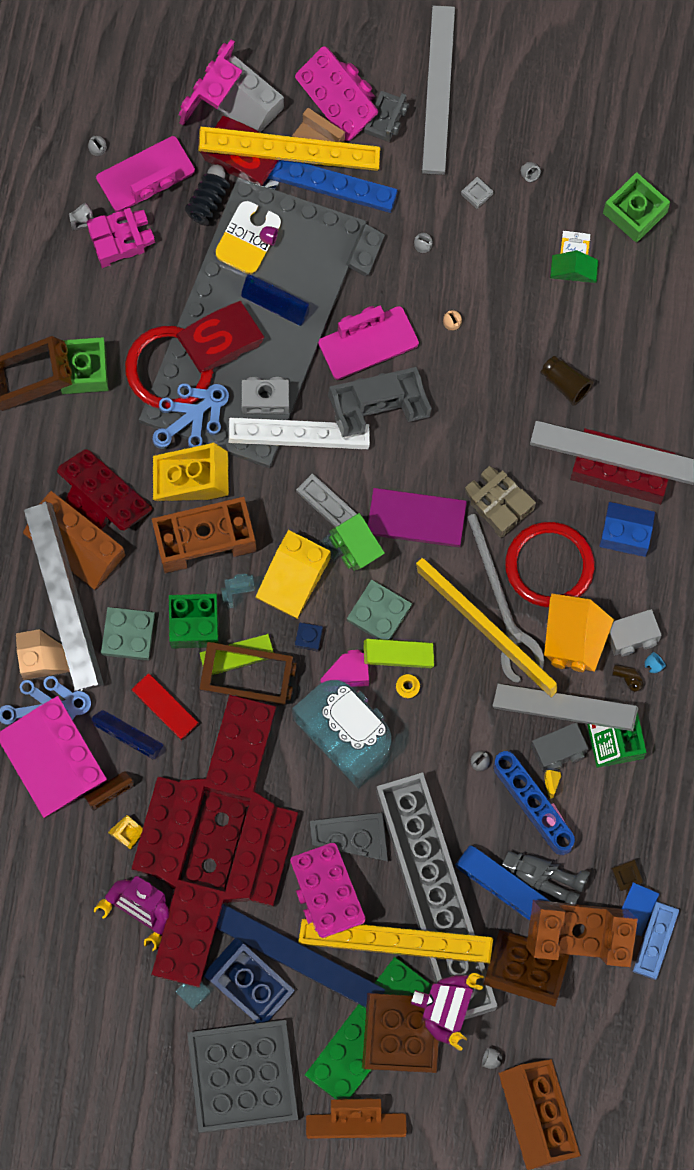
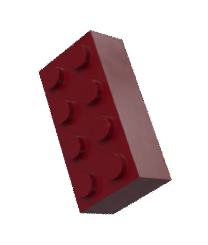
[570,428,676,505]

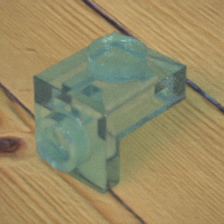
[221,574,255,608]

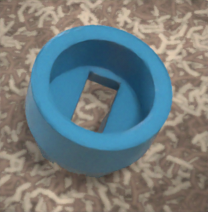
[644,652,666,673]

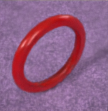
[125,326,213,409]
[505,522,595,607]

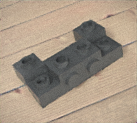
[328,367,432,437]

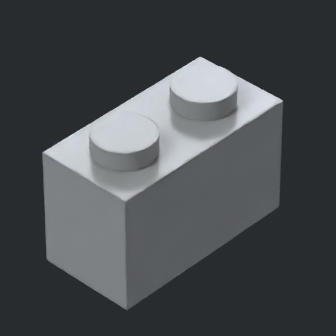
[607,609,662,656]

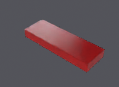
[131,673,199,741]

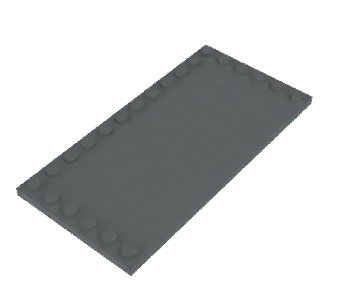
[139,177,366,468]

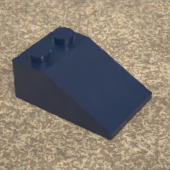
[203,938,295,1023]

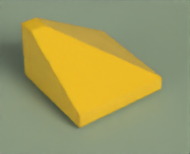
[544,770,561,799]
[108,815,143,850]

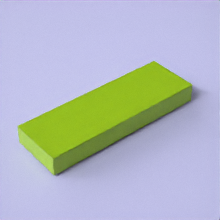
[199,634,274,675]
[364,639,434,668]

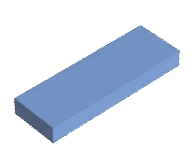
[632,902,679,980]

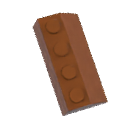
[23,491,126,590]
[499,1059,580,1170]

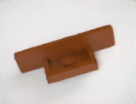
[306,1098,407,1139]

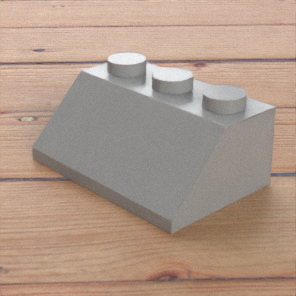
[218,55,284,132]

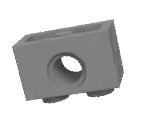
[242,377,289,414]

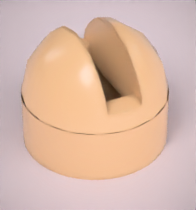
[443,310,462,330]

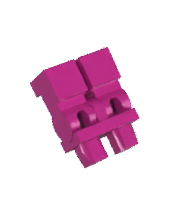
[86,208,155,268]

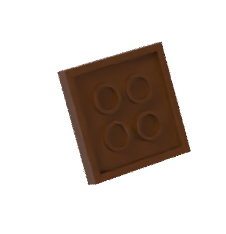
[483,930,570,1007]
[362,993,439,1073]

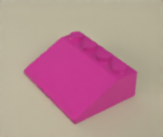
[0,696,107,818]

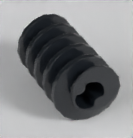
[185,173,230,226]

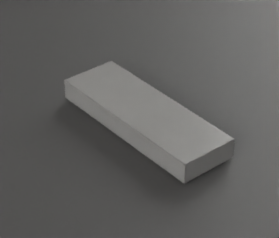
[296,474,357,527]

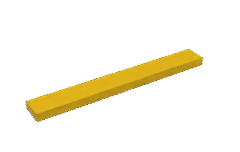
[198,127,380,171]
[416,558,557,698]
[298,919,493,963]

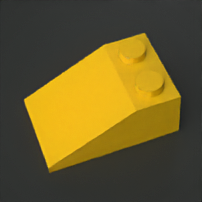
[153,443,228,501]
[255,530,331,619]

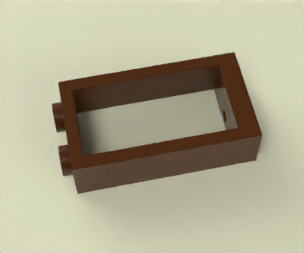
[0,336,72,411]
[199,642,297,705]

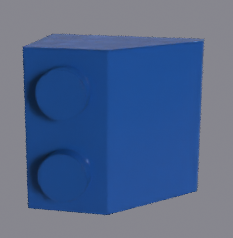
[599,502,655,557]

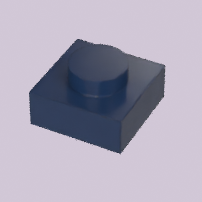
[295,622,323,651]

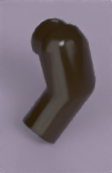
[612,664,643,692]

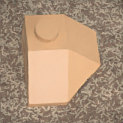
[16,629,70,680]

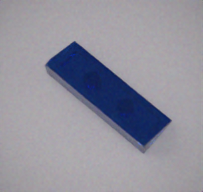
[241,274,309,326]
[92,710,163,760]

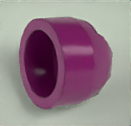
[259,226,278,246]

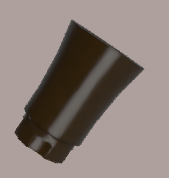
[540,356,594,406]

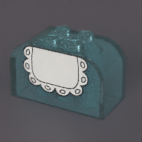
[292,680,391,788]

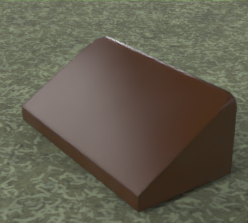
[84,771,134,811]

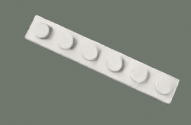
[228,418,369,449]

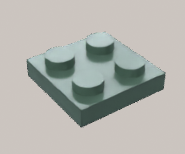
[347,580,412,640]
[101,607,155,661]

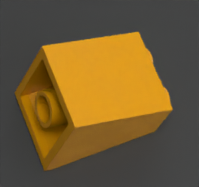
[544,594,614,673]

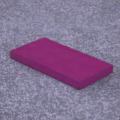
[368,488,466,548]

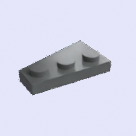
[310,813,388,862]

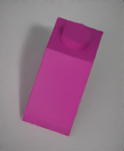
[321,650,369,689]

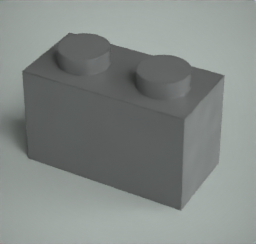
[531,723,588,772]

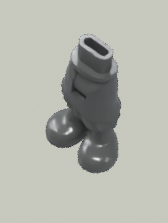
[502,851,590,904]

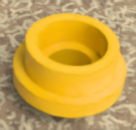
[396,674,420,699]

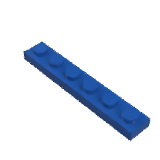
[267,160,397,213]

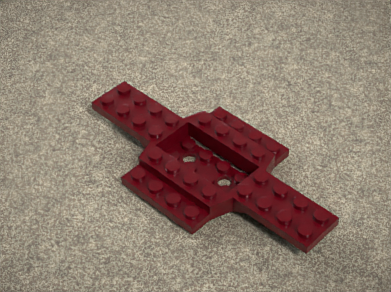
[131,695,298,988]

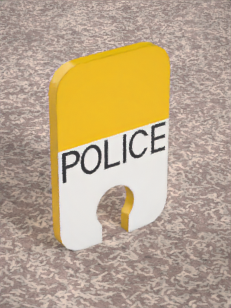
[215,201,281,274]

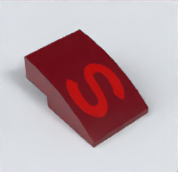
[199,116,279,186]
[176,300,265,373]

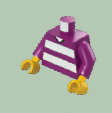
[94,876,169,951]
[411,973,484,1051]

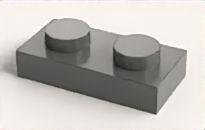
[346,224,385,276]

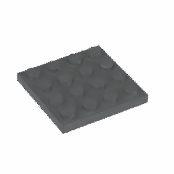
[187,1020,298,1133]

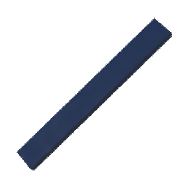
[216,904,385,1008]

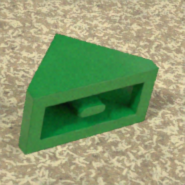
[550,250,598,283]

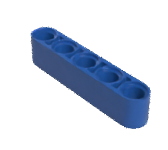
[494,751,575,855]
[455,845,551,921]

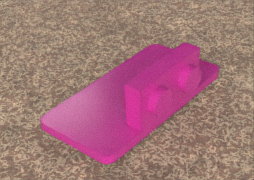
[179,39,242,126]
[295,46,378,141]
[96,136,195,212]
[318,305,419,380]
[290,843,365,938]

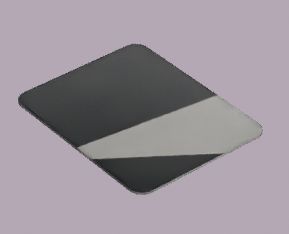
[254,179,279,189]

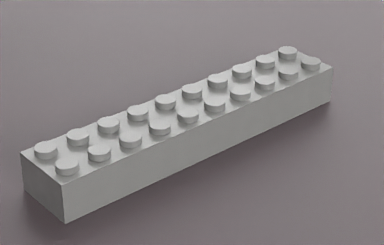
[376,773,497,1020]

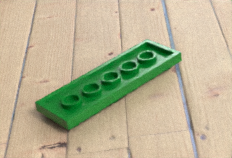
[305,957,432,1100]

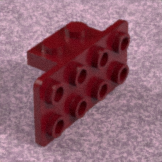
[57,449,152,531]

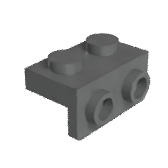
[364,91,409,142]

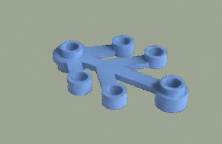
[152,384,229,449]
[0,676,91,724]

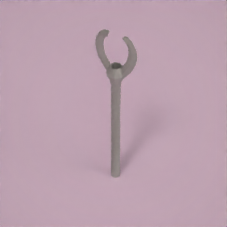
[467,514,544,683]

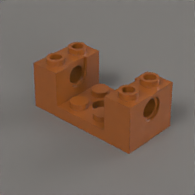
[152,497,256,574]
[526,900,638,967]

